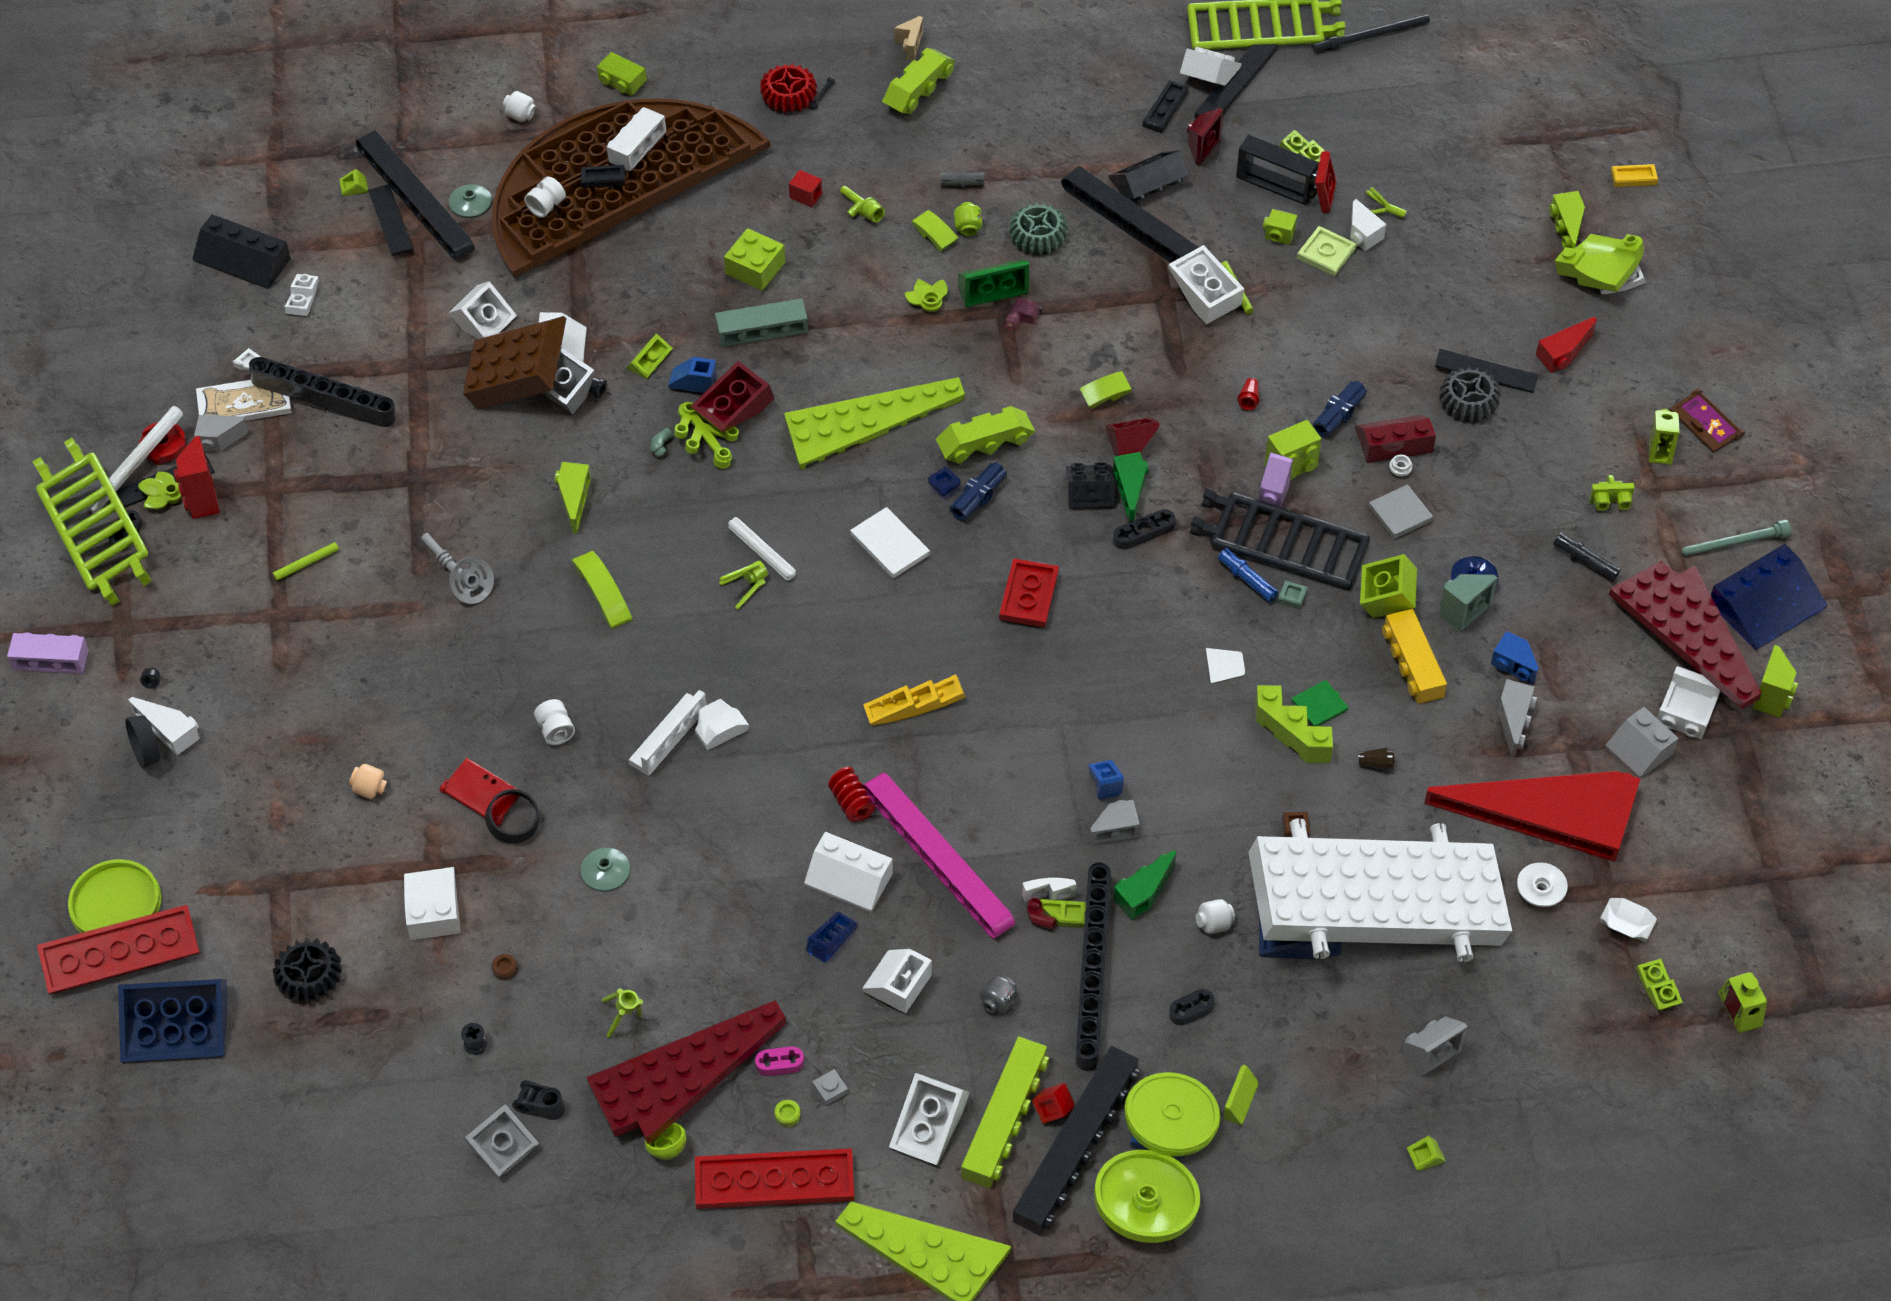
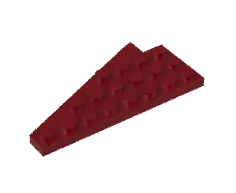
[586,1000,787,1144]

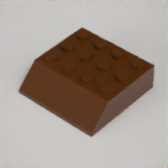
[463,316,567,409]

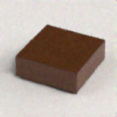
[1282,812,1310,837]

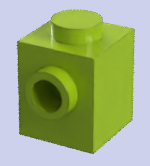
[1262,209,1297,245]

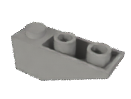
[1498,679,1537,757]

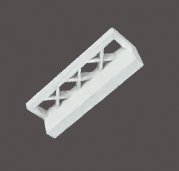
[629,690,706,776]

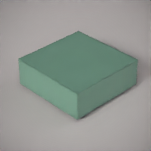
[1278,580,1308,610]

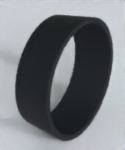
[125,715,160,769]
[485,789,539,843]

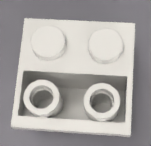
[1180,47,1241,86]
[862,949,932,1013]

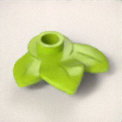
[905,279,948,312]
[138,472,182,509]

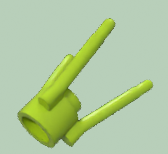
[719,560,768,610]
[601,988,643,1038]

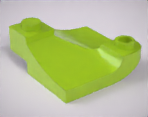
[1555,234,1644,292]

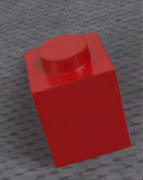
[1536,316,1597,373]

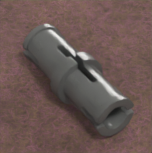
[941,171,984,188]

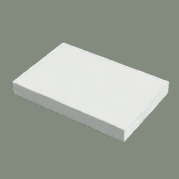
[850,507,930,579]

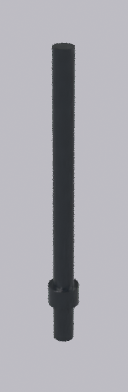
[1313,15,1430,52]

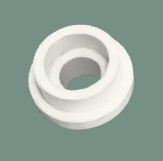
[1389,455,1412,476]

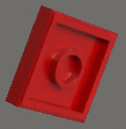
[1315,151,1337,213]

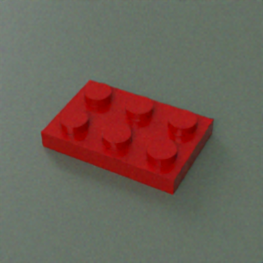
[999,558,1059,627]

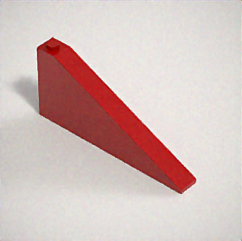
[1424,771,1641,862]

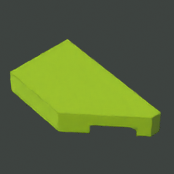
[1040,899,1086,928]

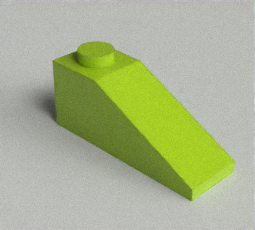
[555,462,591,533]

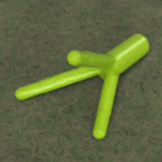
[1366,187,1407,219]

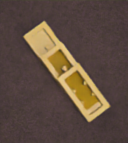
[863,674,966,726]

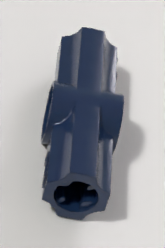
[1313,380,1367,438]
[950,462,1007,521]

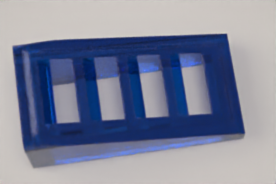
[806,911,858,963]

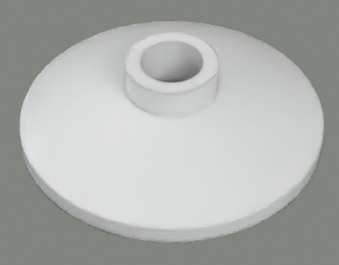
[1517,863,1568,907]

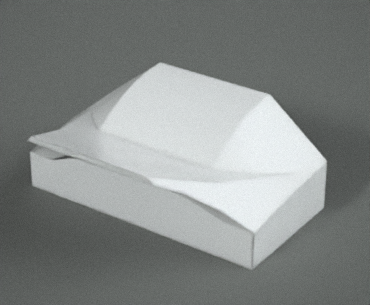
[695,699,749,751]
[1599,898,1657,943]

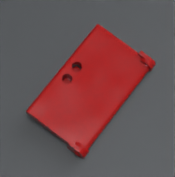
[439,758,520,826]

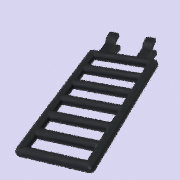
[1190,488,1370,589]

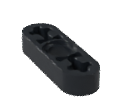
[1113,509,1175,549]

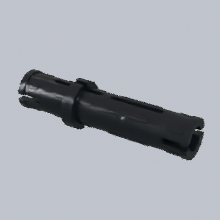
[1553,532,1621,581]

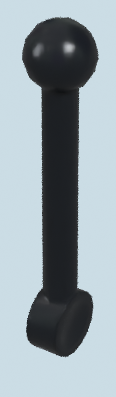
[809,77,835,110]

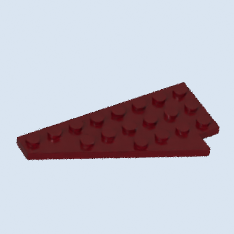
[1609,561,1762,709]

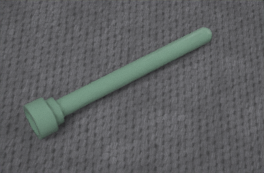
[1681,519,1791,556]

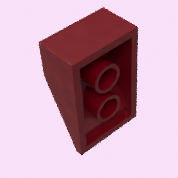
[691,361,775,433]

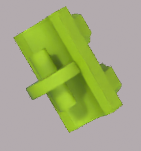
[1589,475,1635,511]

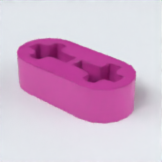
[755,1046,804,1076]

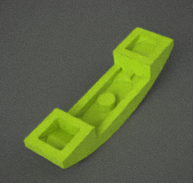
[571,551,632,629]

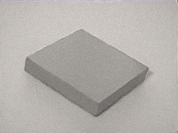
[1368,484,1433,539]

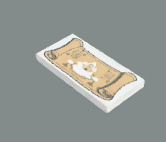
[196,380,292,421]

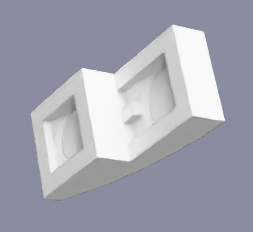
[1022,878,1076,903]

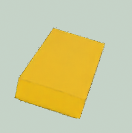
[1611,164,1658,187]

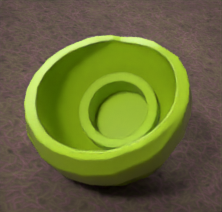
[645,1123,686,1161]

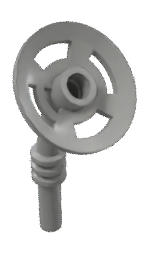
[421,533,494,604]

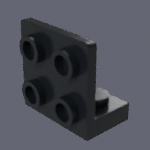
[1066,462,1115,508]

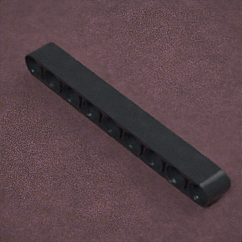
[355,130,475,261]
[1061,166,1199,263]
[1075,862,1111,1071]

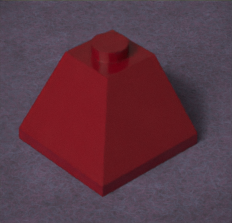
[1187,108,1223,166]
[1106,417,1160,456]

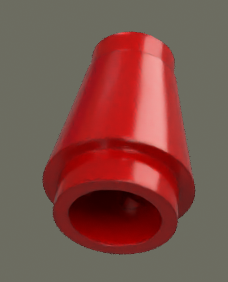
[1237,378,1260,410]

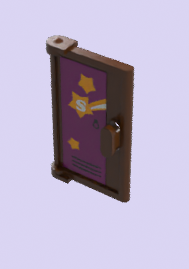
[1670,388,1745,453]

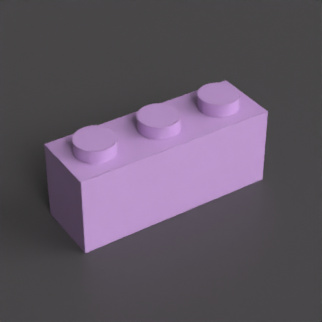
[7,633,89,674]

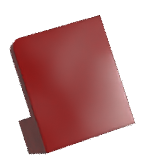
[789,170,823,207]
[1032,1082,1075,1124]

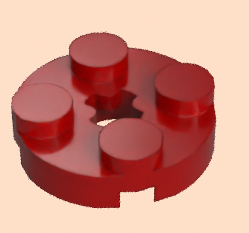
[139,422,186,465]

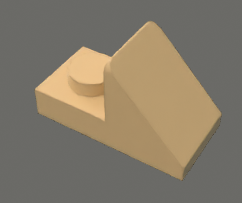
[894,16,923,61]

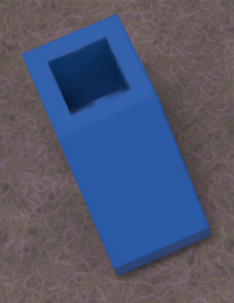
[668,357,717,393]
[1491,631,1539,685]

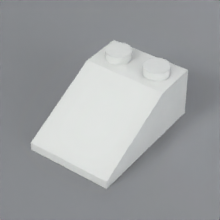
[1168,245,1244,325]
[404,867,461,940]
[889,1073,970,1165]

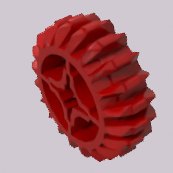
[760,63,817,114]

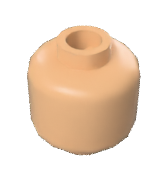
[349,764,387,799]

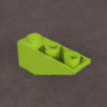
[1549,191,1585,248]

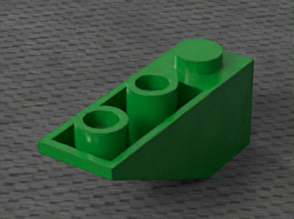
[1113,850,1177,920]

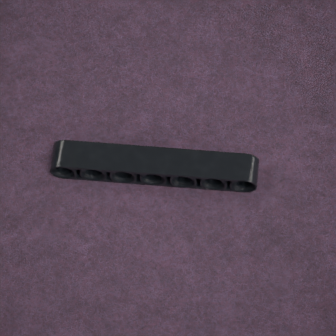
[249,357,396,427]

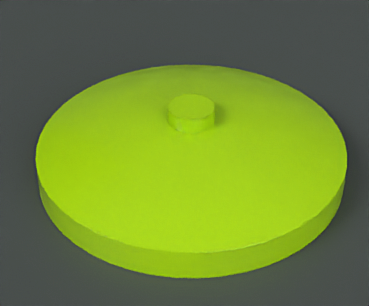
[1094,1150,1200,1243]

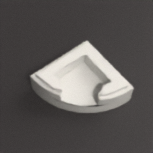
[233,348,261,370]

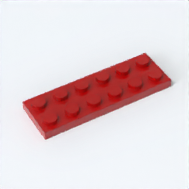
[37,905,200,995]
[695,1148,854,1209]

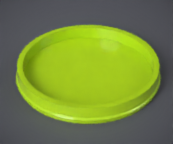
[68,859,161,933]
[1125,1072,1220,1156]

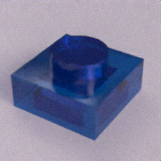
[928,466,961,497]

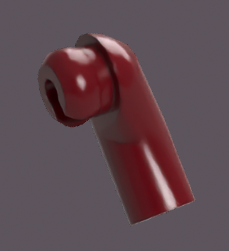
[1027,898,1057,930]

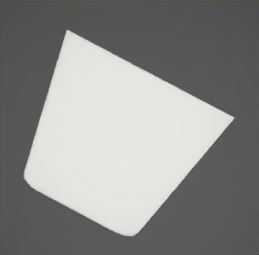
[1206,648,1245,683]

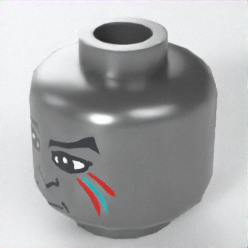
[980,976,1018,1014]

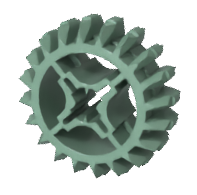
[1009,202,1068,256]

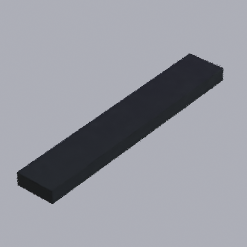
[1194,44,1277,119]

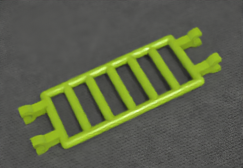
[32,438,152,606]

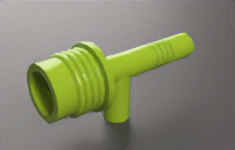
[840,186,885,223]

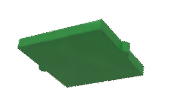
[1291,680,1349,726]

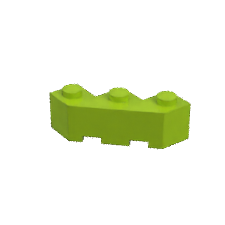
[882,48,956,114]
[936,406,1036,464]
[1255,685,1333,763]

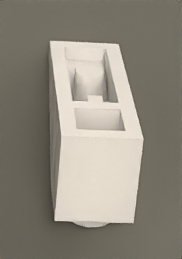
[128,697,200,756]

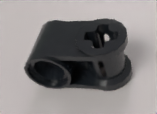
[512,1080,565,1120]

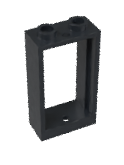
[1236,134,1319,206]

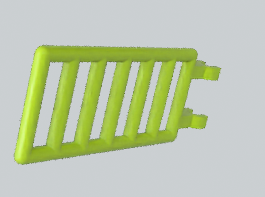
[1187,0,1345,50]

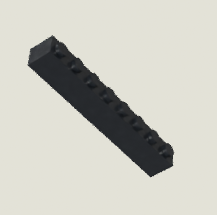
[1013,1045,1141,1236]

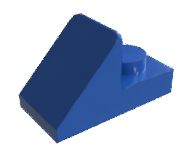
[1088,760,1124,799]

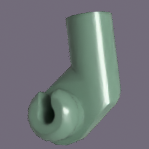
[650,428,673,457]

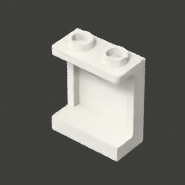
[1657,666,1720,740]

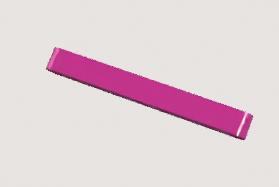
[863,772,1015,939]

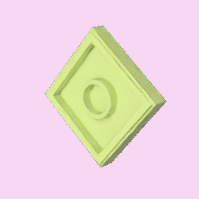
[1297,226,1357,276]

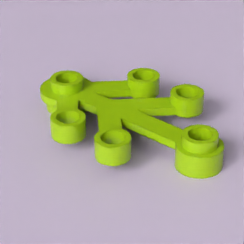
[674,402,739,469]

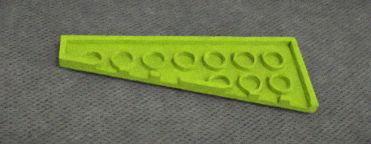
[784,377,965,470]

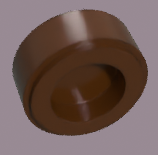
[492,954,518,980]

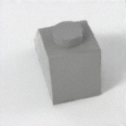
[194,415,248,451]
[1090,800,1140,845]

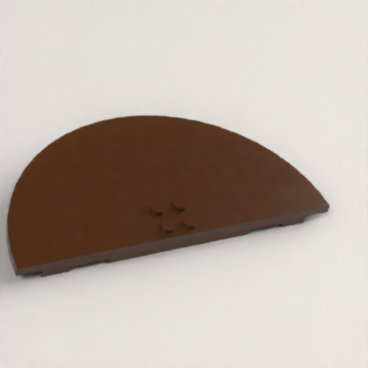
[492,98,771,278]

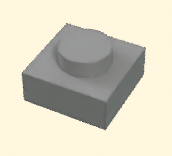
[812,1069,848,1105]

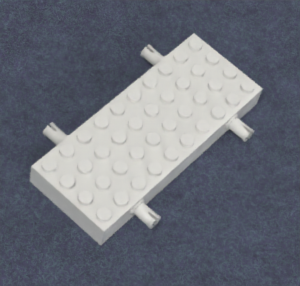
[1249,819,1512,962]

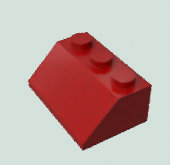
[174,436,220,519]

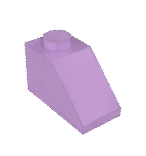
[1259,453,1293,507]

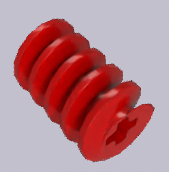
[828,767,876,822]

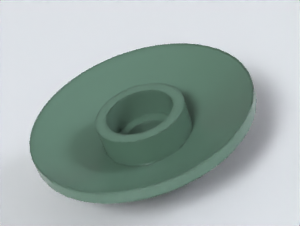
[449,184,492,218]
[580,848,630,892]

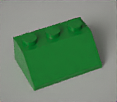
[958,260,1029,307]

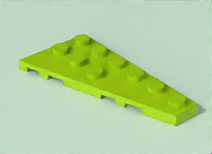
[835,1202,1011,1301]

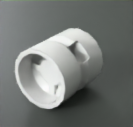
[524,176,566,218]
[534,699,575,745]

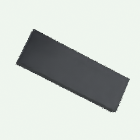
[1142,80,1189,134]

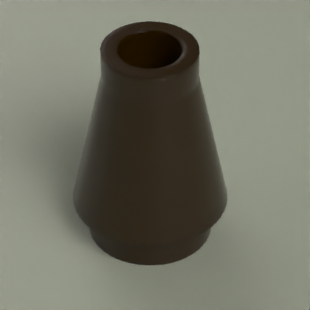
[1359,747,1395,771]

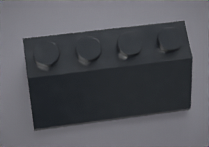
[192,214,291,289]

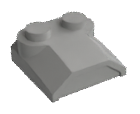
[464,1104,539,1178]

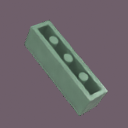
[715,299,808,347]

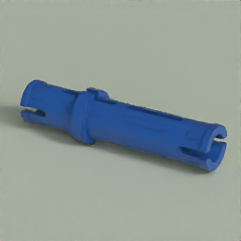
[1218,548,1279,603]

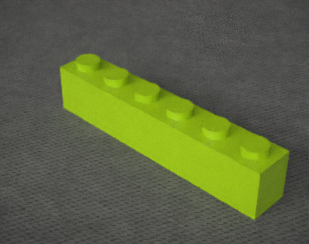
[961,1036,1050,1189]

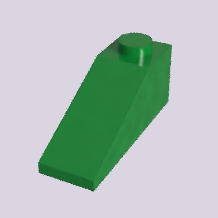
[1113,452,1149,522]

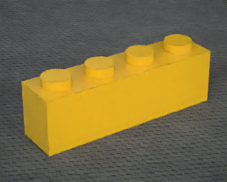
[1382,609,1447,704]

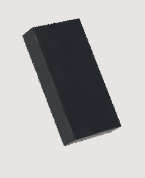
[581,165,625,188]

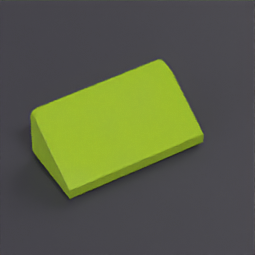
[626,333,673,379]
[1224,1064,1258,1125]

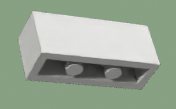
[607,107,666,171]

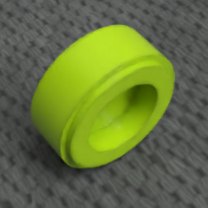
[774,1100,801,1127]

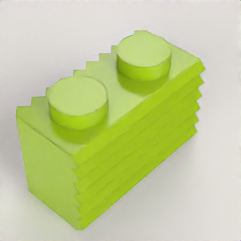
[597,52,647,96]

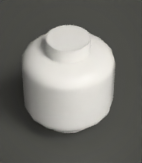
[503,91,536,123]
[1196,899,1235,934]

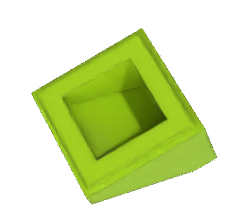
[339,169,368,197]
[1407,1135,1446,1171]

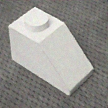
[1350,199,1386,251]

